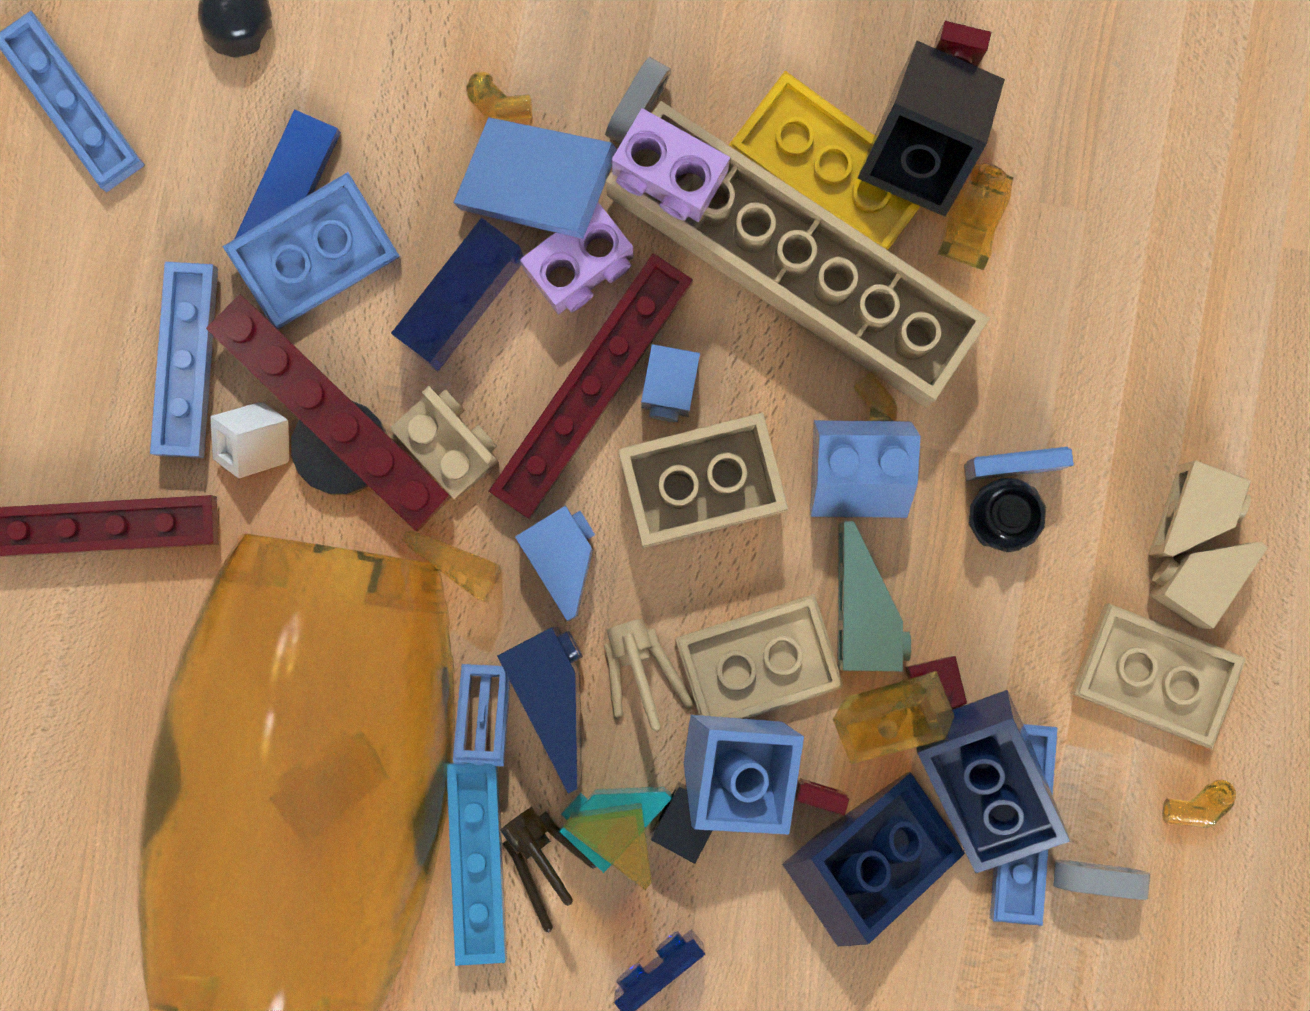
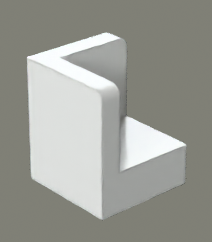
[210,402,289,479]

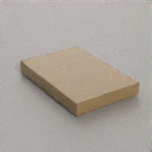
[675,594,845,719]
[1071,603,1246,749]

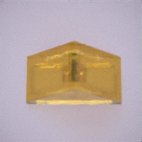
[563,803,652,890]

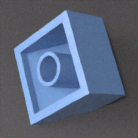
[810,420,921,518]
[683,715,804,835]

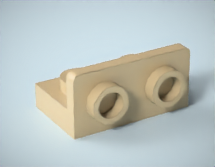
[390,386,499,501]

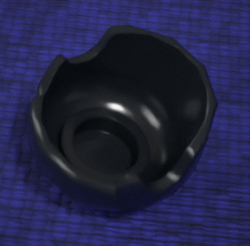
[198,0,272,58]
[969,478,1046,553]

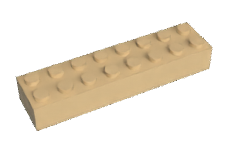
[606,101,990,408]

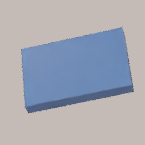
[453,117,617,239]
[222,172,400,330]

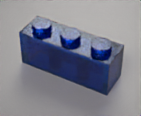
[391,217,524,372]

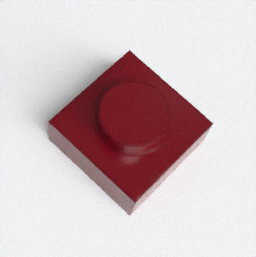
[934,21,992,67]
[905,656,967,715]

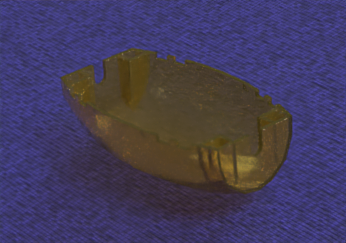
[136,533,456,1011]

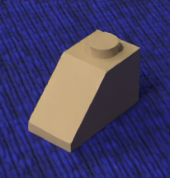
[1148,460,1251,558]
[1149,542,1268,629]

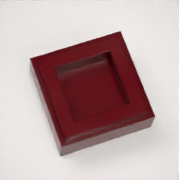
[795,778,850,816]

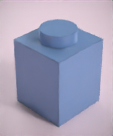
[641,344,700,422]

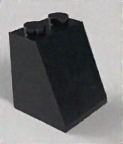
[857,41,1005,217]

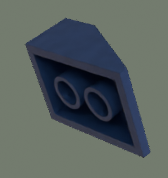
[497,627,583,794]
[915,690,1070,873]
[782,772,965,947]

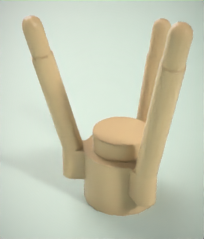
[604,618,693,731]

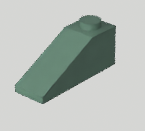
[837,521,911,672]

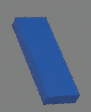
[234,109,341,239]

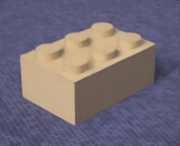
[618,412,788,549]

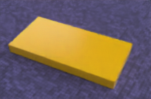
[729,71,921,250]

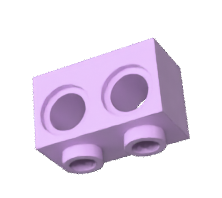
[612,108,730,222]
[520,202,634,315]

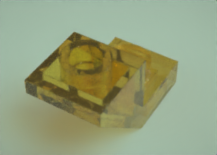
[938,164,1014,270]

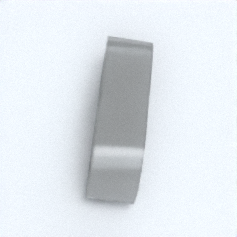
[605,57,671,144]
[1053,860,1150,900]

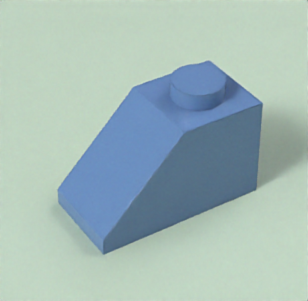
[515,505,595,621]

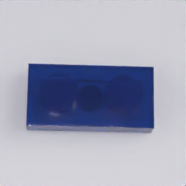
[614,929,706,1011]

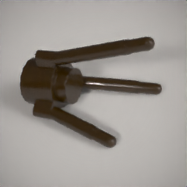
[500,806,596,932]

